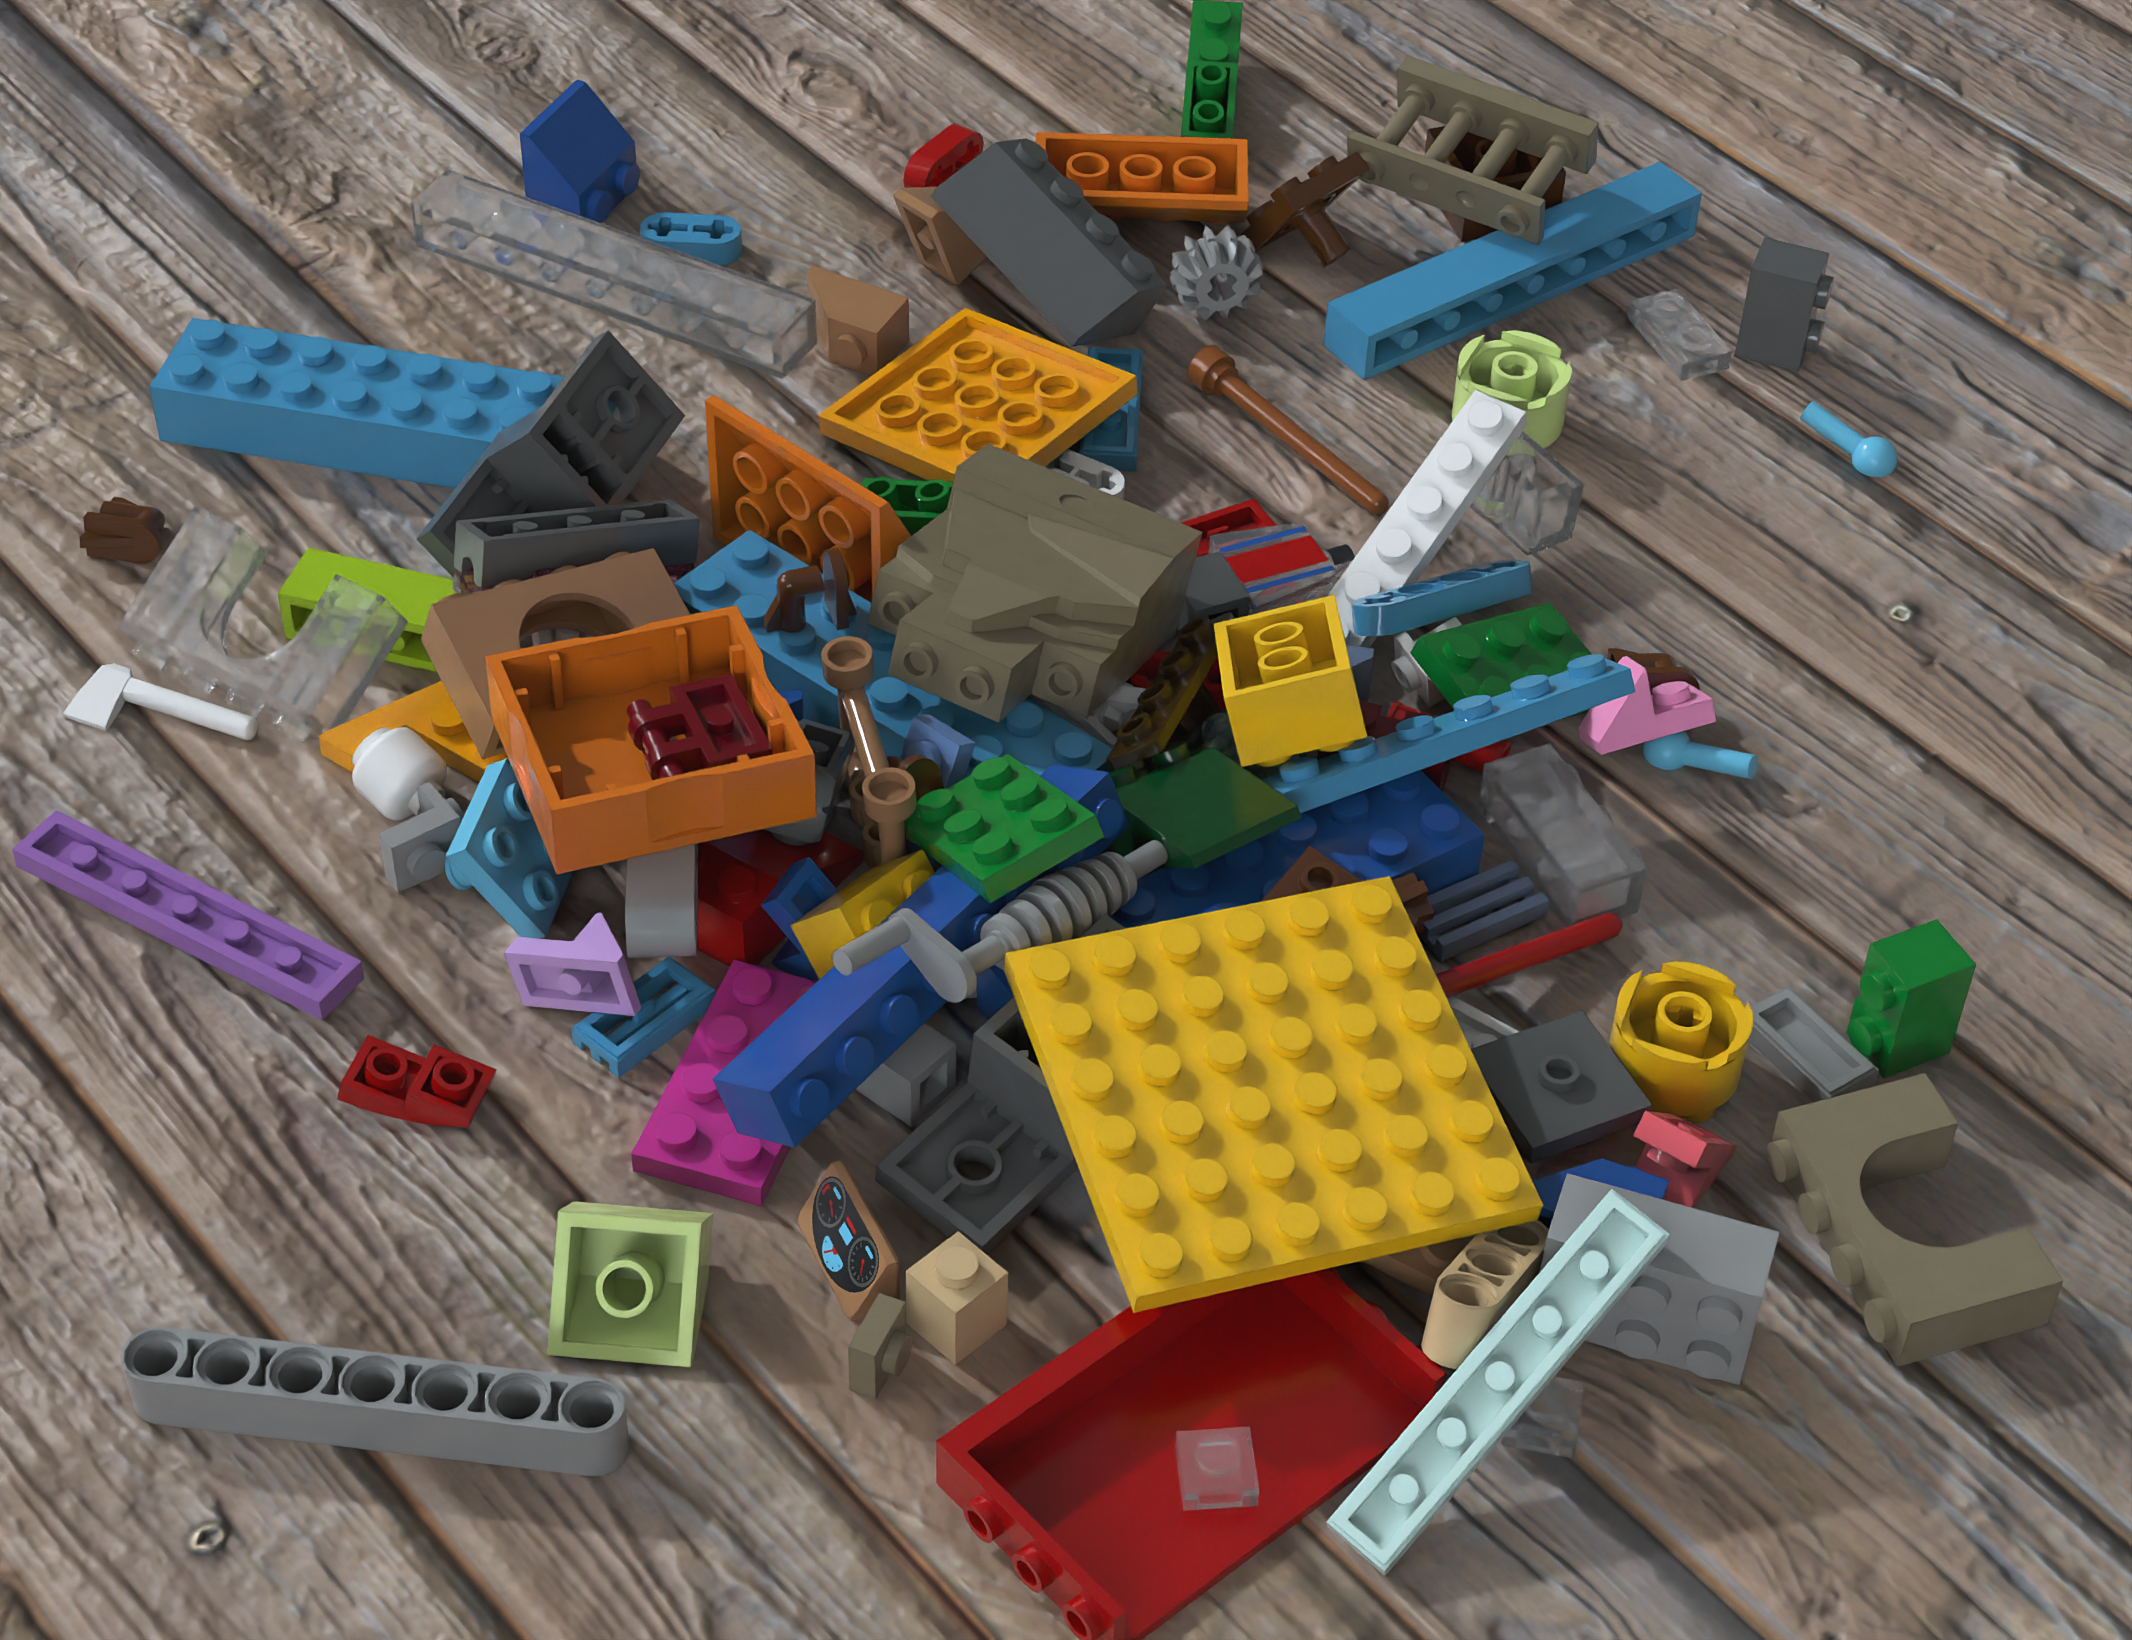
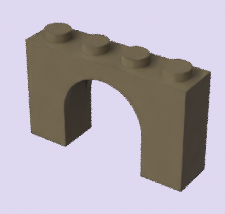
[1766,1073,2063,1367]

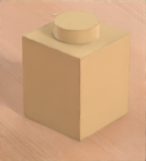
[906,1231,1008,1365]

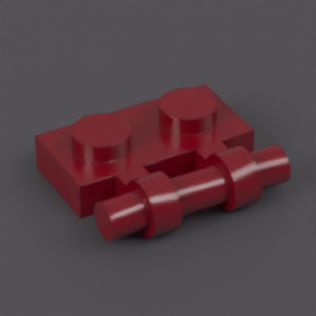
[626,673,773,780]

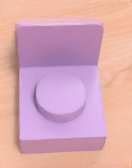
[504,913,641,1016]

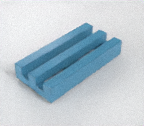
[571,957,715,1078]

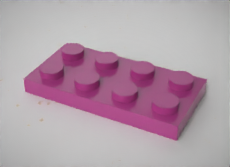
[631,960,818,1206]

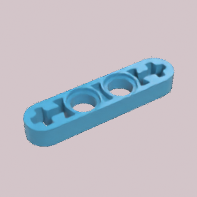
[1351,559,1532,636]

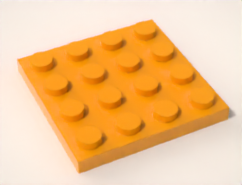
[818,308,1138,482]

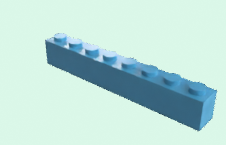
[1324,162,1702,380]

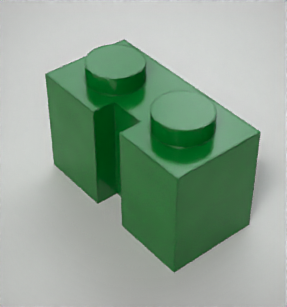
[1846,919,1976,1078]

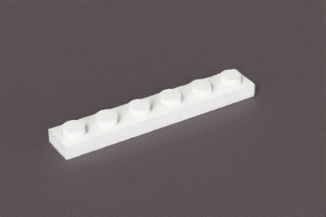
[1328,390,1527,648]

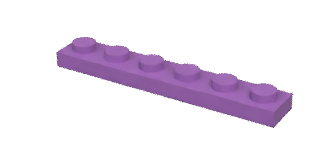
[12,810,364,1021]

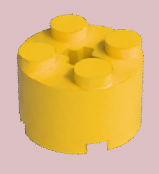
[1608,961,1753,1122]

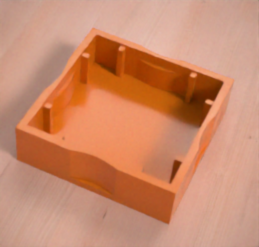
[485,605,817,874]

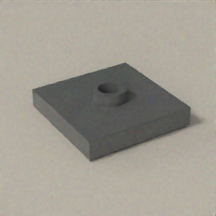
[1471,1010,1652,1163]

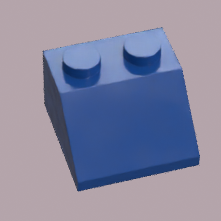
[520,80,640,240]

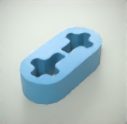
[640,212,742,266]

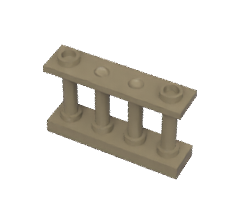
[1347,55,1599,245]

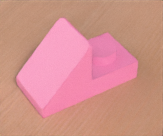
[1578,656,1716,755]

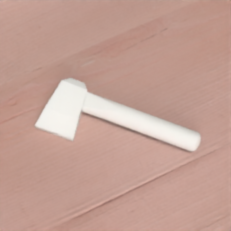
[63,663,258,740]

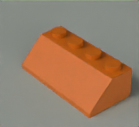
[1036,132,1249,224]

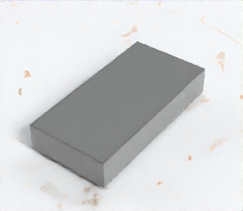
[1749,986,1879,1102]

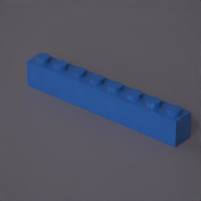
[712,765,1130,1148]

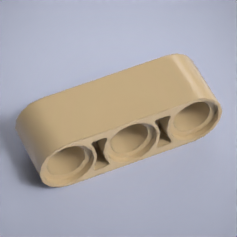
[1421,1221,1549,1369]

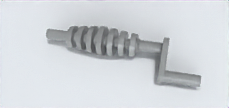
[832,840,1168,1003]

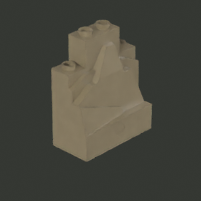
[867,444,1202,723]

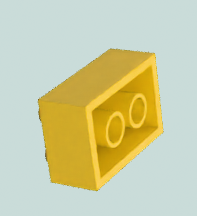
[1214,595,1367,767]

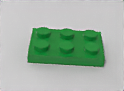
[1410,602,1592,721]
[905,754,1104,903]

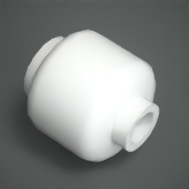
[352,727,447,821]

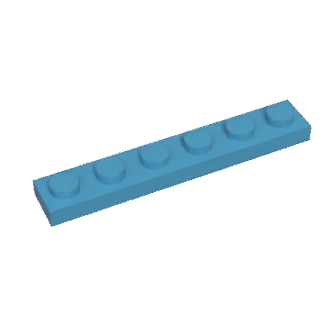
[1261,654,1636,813]

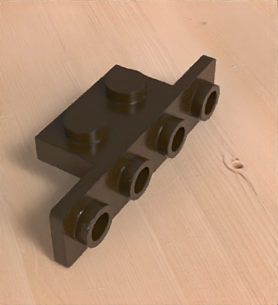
[1106,612,1235,770]

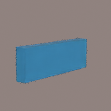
[1080,347,1143,472]

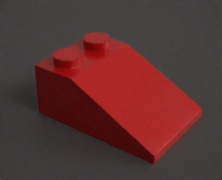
[697,829,864,967]

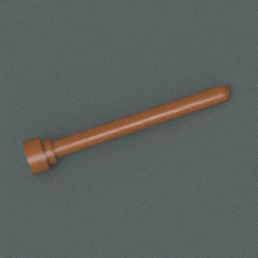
[1187,345,1389,515]

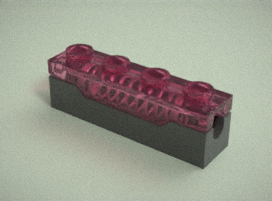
[452,499,700,595]

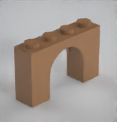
[421,548,690,759]

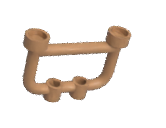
[821,636,917,869]

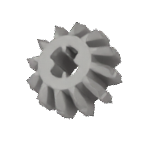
[1170,225,1263,321]

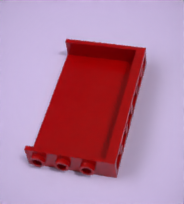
[936,1267,1446,1640]

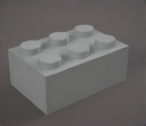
[1540,1173,1780,1385]

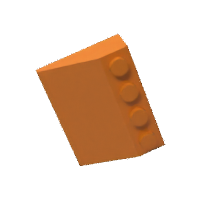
[705,395,911,603]

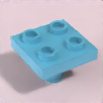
[444,758,574,939]

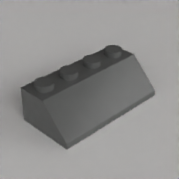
[931,138,1168,347]

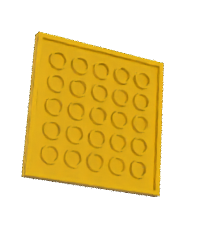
[1003,876,1543,1313]

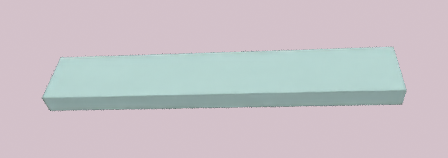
[1326,1189,1670,1576]

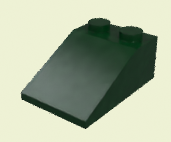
[1101,741,1302,869]

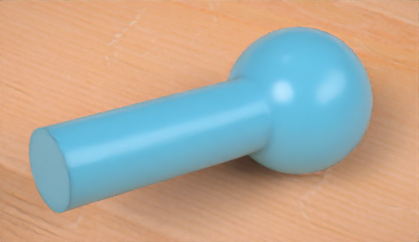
[1800,401,1898,477]
[1643,731,1758,779]

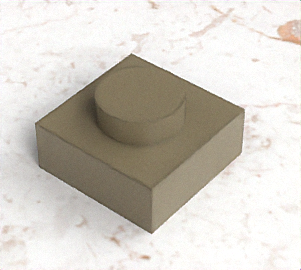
[848,1293,913,1399]

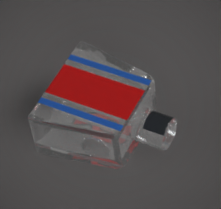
[1209,523,1355,615]

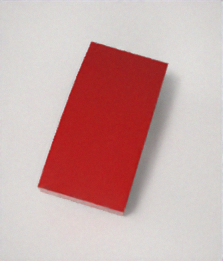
[337,1035,497,1127]

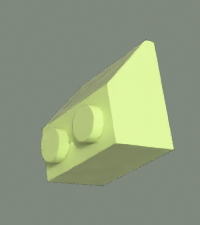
[547,1201,714,1367]

